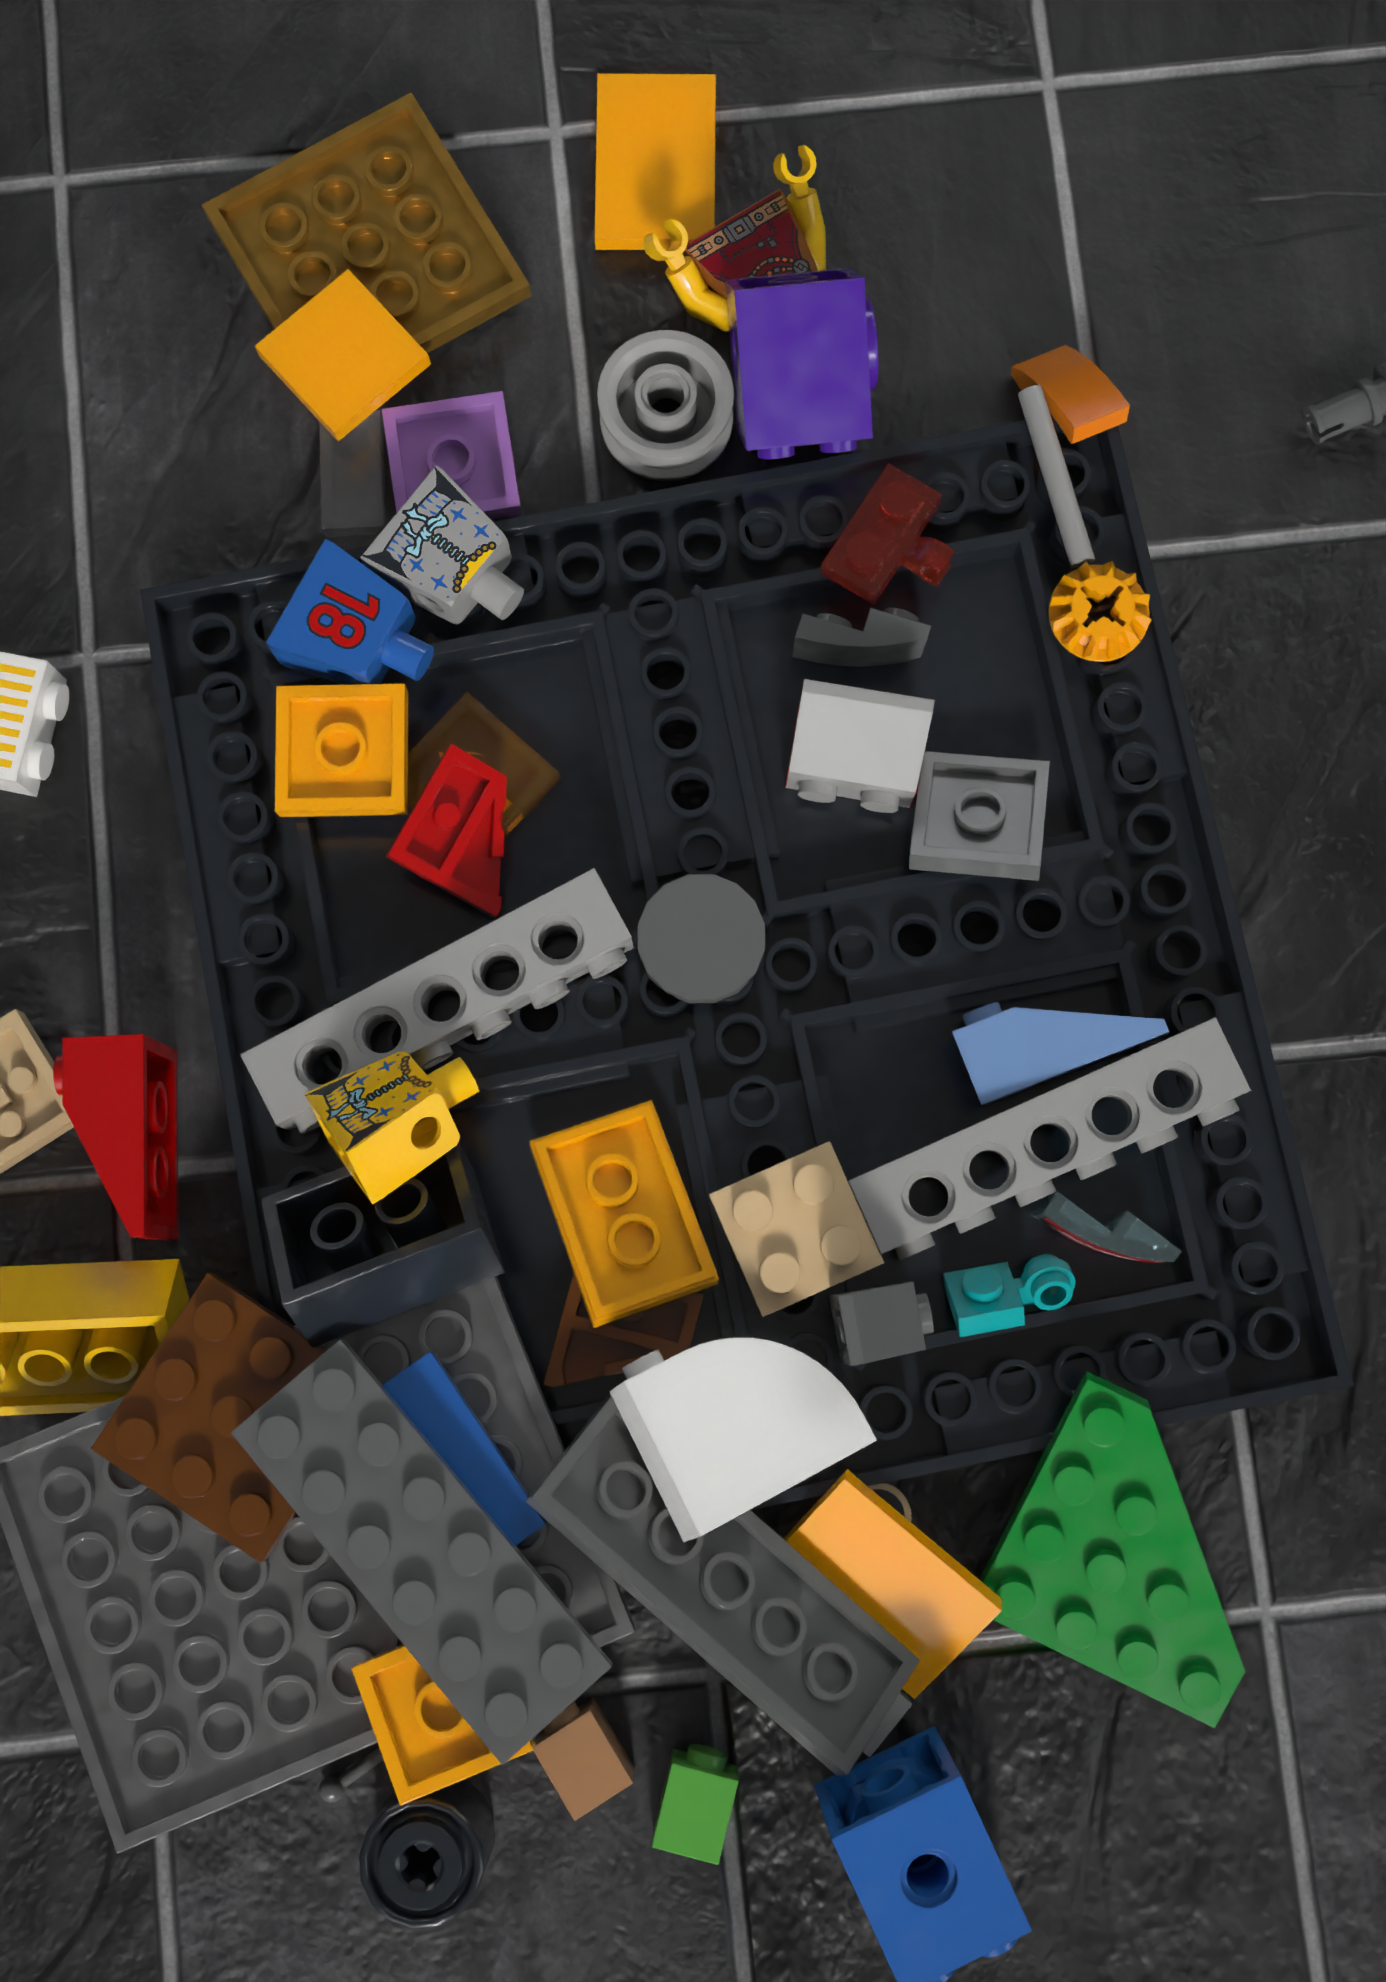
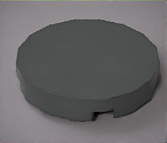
[638,874,765,1003]

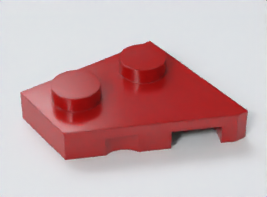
[385,744,507,918]

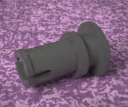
[1303,363,1386,444]

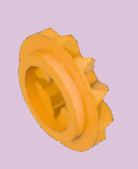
[1049,561,1152,662]

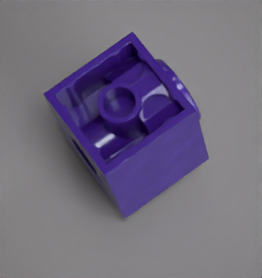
[725,268,879,459]

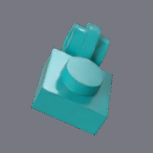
[943,1254,1076,1337]

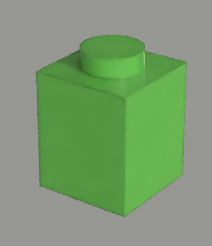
[652,1744,739,1865]

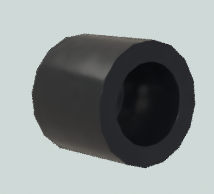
[359,1779,495,1929]

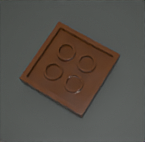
[90,1273,328,1563]

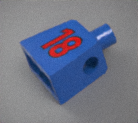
[266,539,434,685]

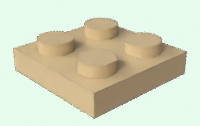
[709,1141,884,1317]

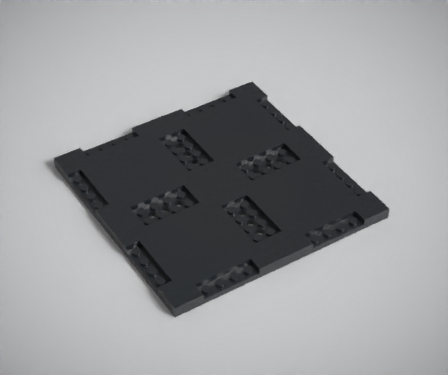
[140,415,1354,1510]

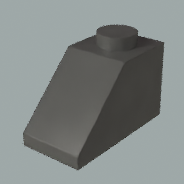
[829,1282,934,1366]

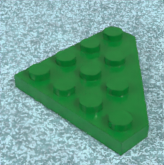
[979,1371,1245,1728]

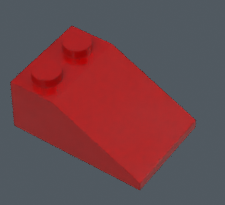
[53,1034,179,1241]

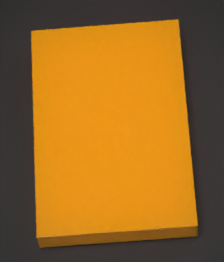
[595,73,716,250]
[529,1100,719,1328]
[783,1469,1003,1699]

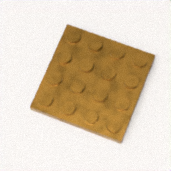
[202,93,531,353]

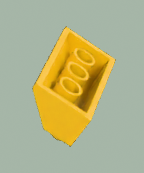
[0,1259,189,1416]

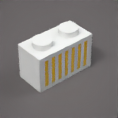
[0,652,69,797]

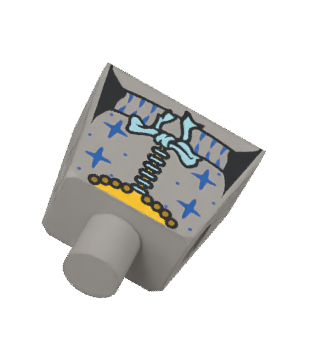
[360,465,524,624]

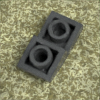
[792,608,931,667]

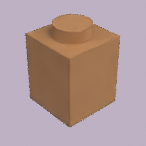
[533,1697,635,1821]

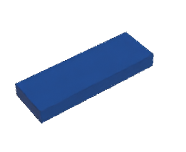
[383,1351,547,1546]

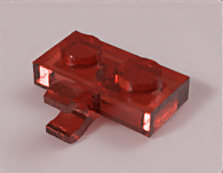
[821,463,954,605]

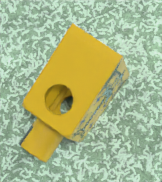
[304,1052,479,1204]

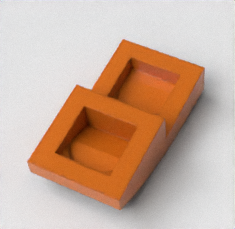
[1011,345,1130,444]

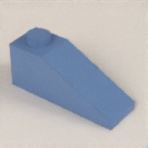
[952,1002,1169,1105]

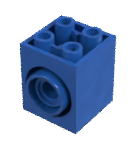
[814,1726,1032,1982]

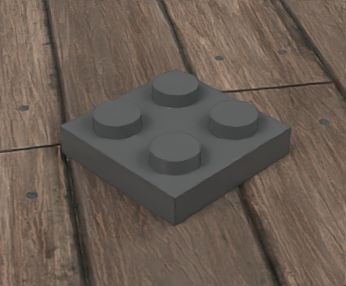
[909,751,1050,881]

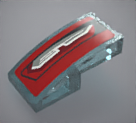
[1032,1192,1182,1263]

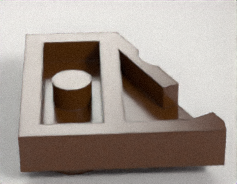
[543,1273,704,1387]

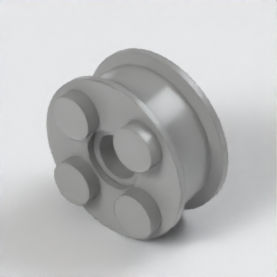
[597,330,734,481]

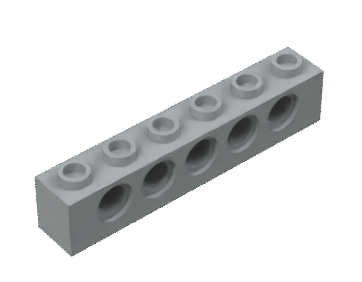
[241,868,634,1133]
[849,1017,1251,1260]

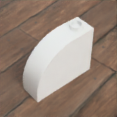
[610,1337,877,1542]

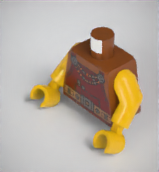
[643,145,826,331]

